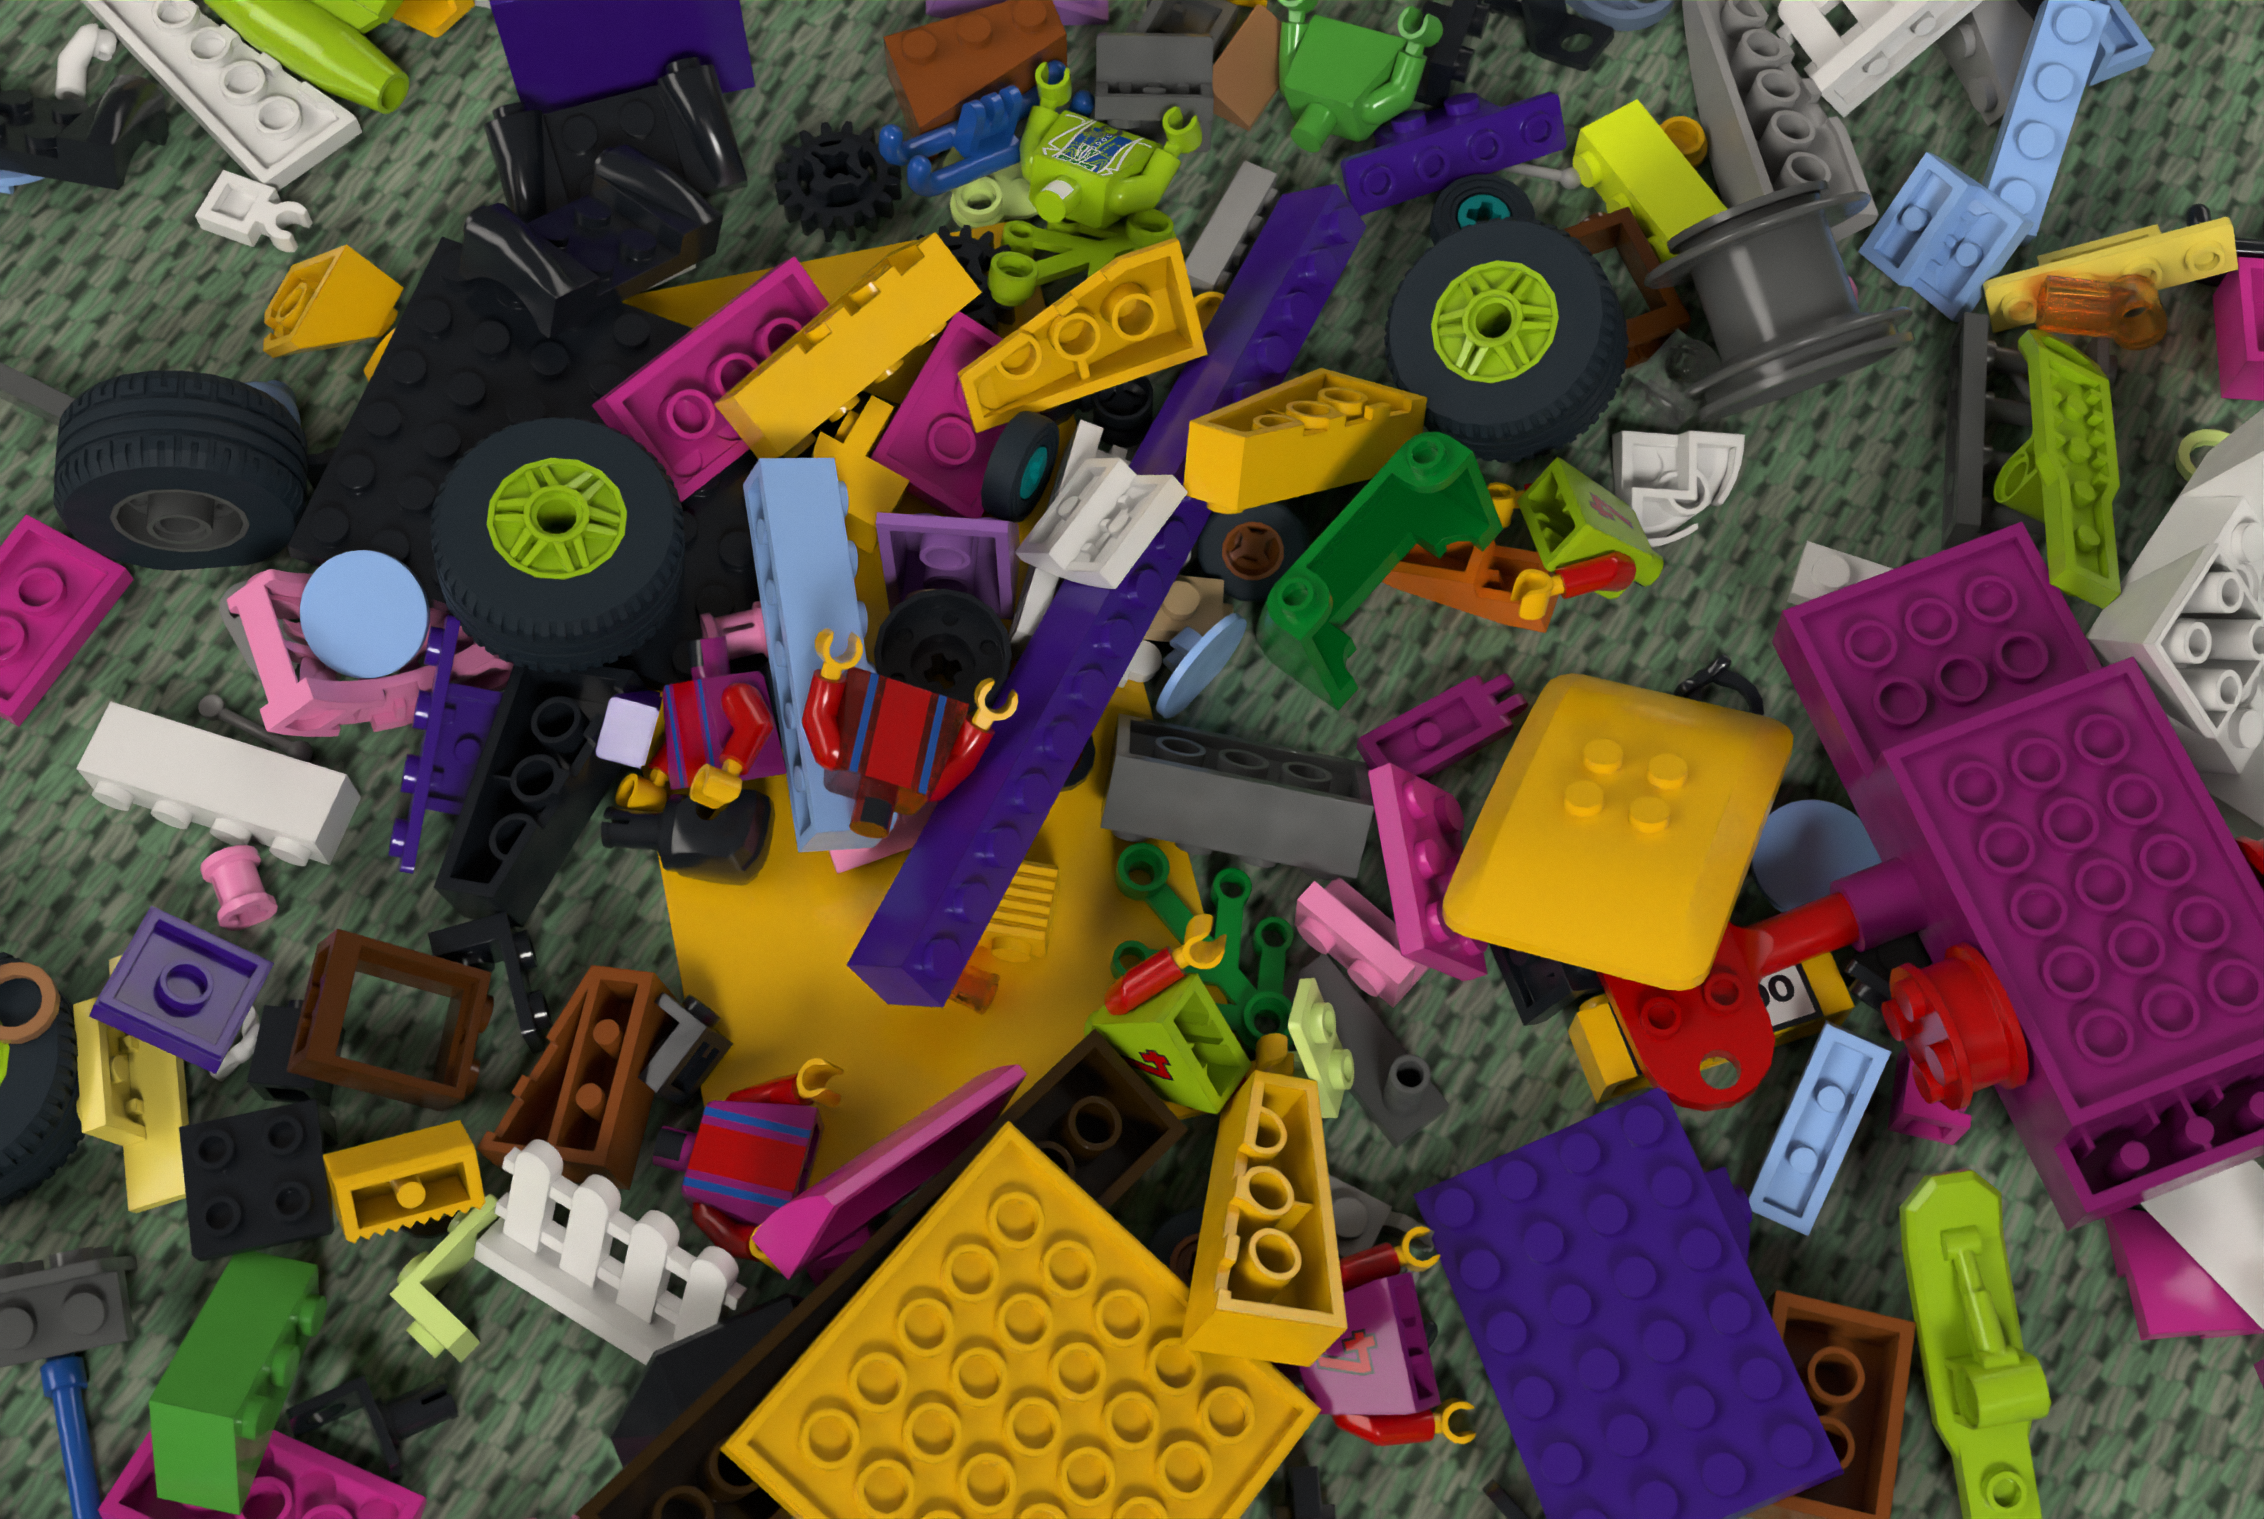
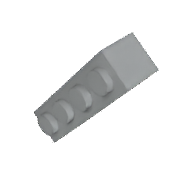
[1185,160,1280,296]

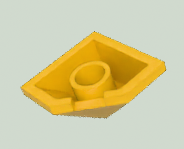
[263,244,404,358]

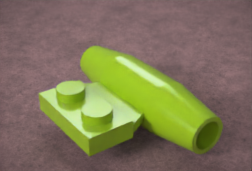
[204,0,409,114]

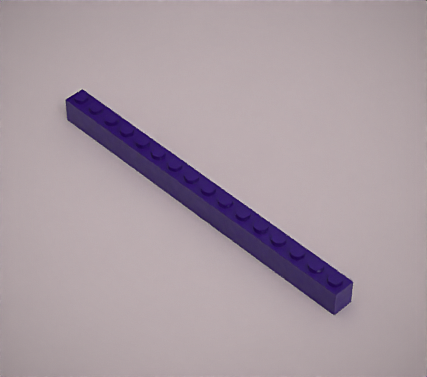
[847,184,1367,1007]

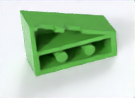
[149,1251,327,1515]

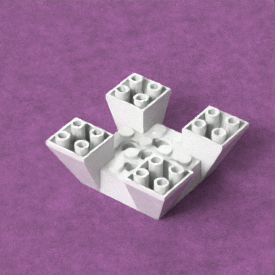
[2085,408,2264,841]

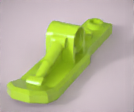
[1993,329,2121,609]
[1899,1168,2050,1519]

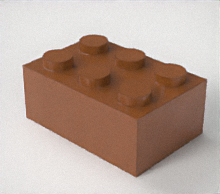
[1744,1290,1916,1519]

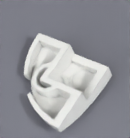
[1612,430,1745,548]

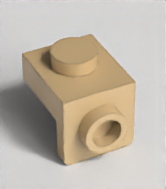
[1143,575,1233,642]

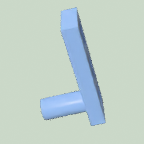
[1747,1020,1892,1236]

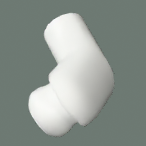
[55,24,117,101]

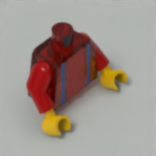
[802,628,1018,839]

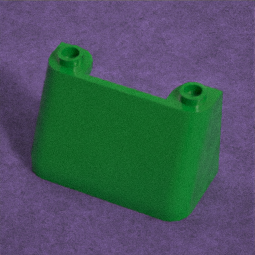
[1255,432,1503,711]

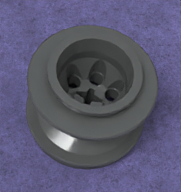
[1644,180,1916,422]

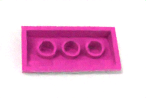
[591,256,830,502]
[98,1429,427,1519]

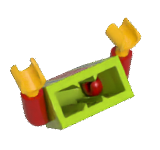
[1487,456,1664,620]
[1084,914,1294,1114]

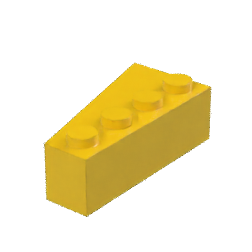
[714,232,982,459]
[1183,368,1427,514]
[1180,1070,1348,1367]

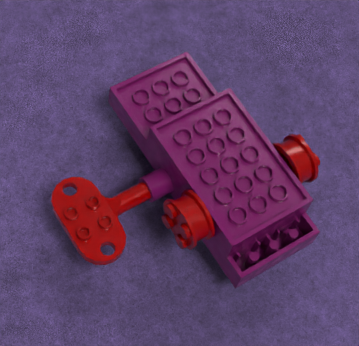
[1596,522,2264,1232]

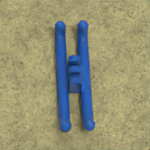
[878,60,1095,197]

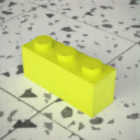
[1572,99,1727,287]

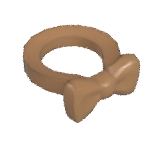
[0,962,60,1044]

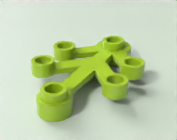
[987,209,1177,307]

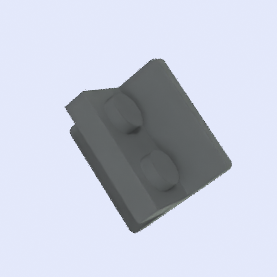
[1095,33,1214,152]
[0,1245,137,1368]

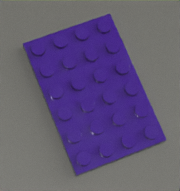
[1413,1087,1844,1519]

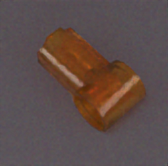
[2035,274,2168,351]

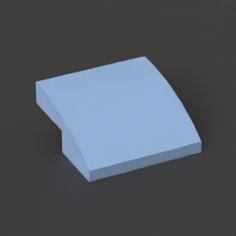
[1858,152,2035,322]

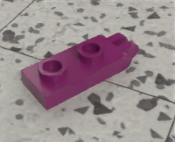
[1356,673,1529,780]

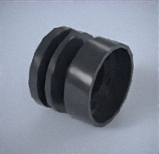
[874,588,1012,752]

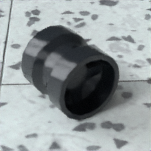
[1093,376,1153,448]

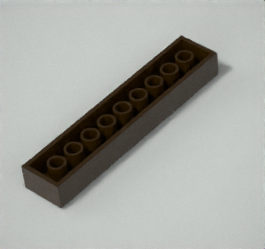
[569,1029,1188,1519]

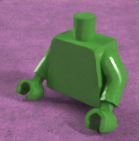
[1278,0,1443,153]

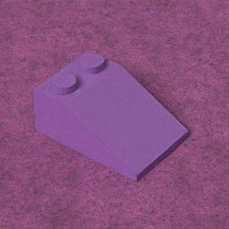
[876,512,1020,620]

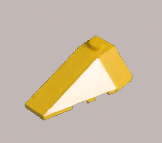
[957,237,1208,433]

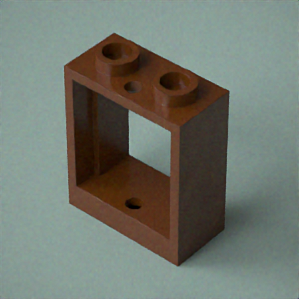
[1563,207,1691,369]
[286,929,494,1112]

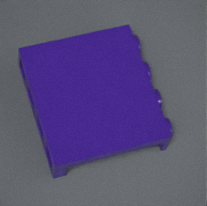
[489,0,755,114]

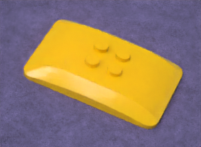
[1442,673,1794,991]

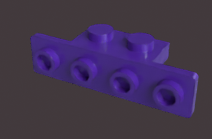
[1340,92,1567,216]
[388,615,504,874]

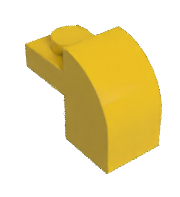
[811,395,910,554]

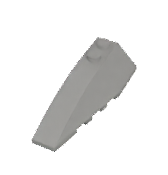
[1682,0,1879,242]

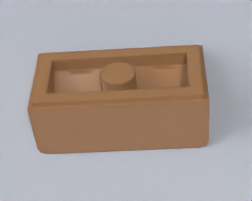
[1212,4,1281,131]

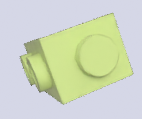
[1288,978,1354,1118]
[389,1193,500,1363]

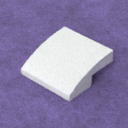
[1015,458,1188,589]

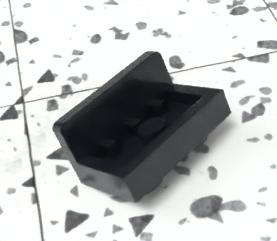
[1414,0,1491,108]

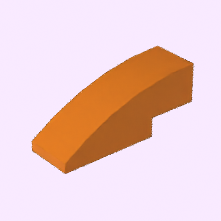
[1382,540,1559,633]

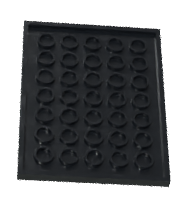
[287,237,900,692]

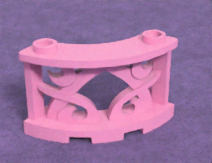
[226,569,514,737]

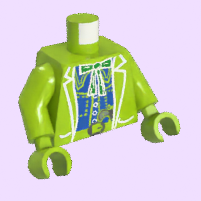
[1019,62,1202,229]

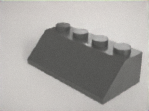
[1100,713,1374,880]

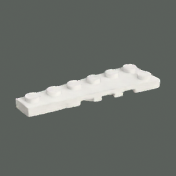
[80,0,362,192]

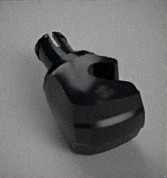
[601,789,775,886]

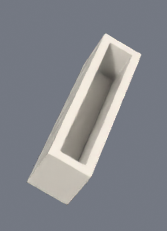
[76,701,361,866]

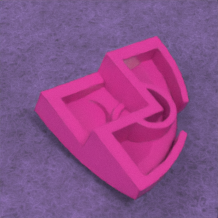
[2104,1209,2264,1340]

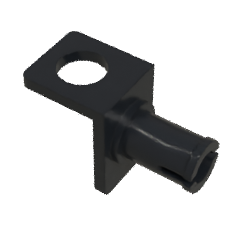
[1484,0,1614,71]
[286,1375,459,1482]

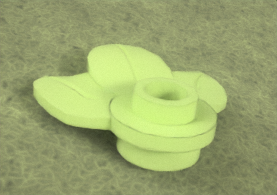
[942,147,1038,229]

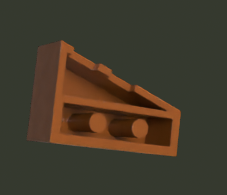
[883,0,1067,162]
[476,965,678,1190]

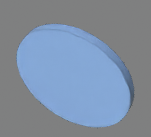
[300,550,430,679]
[1156,613,1247,719]
[1751,800,1882,913]

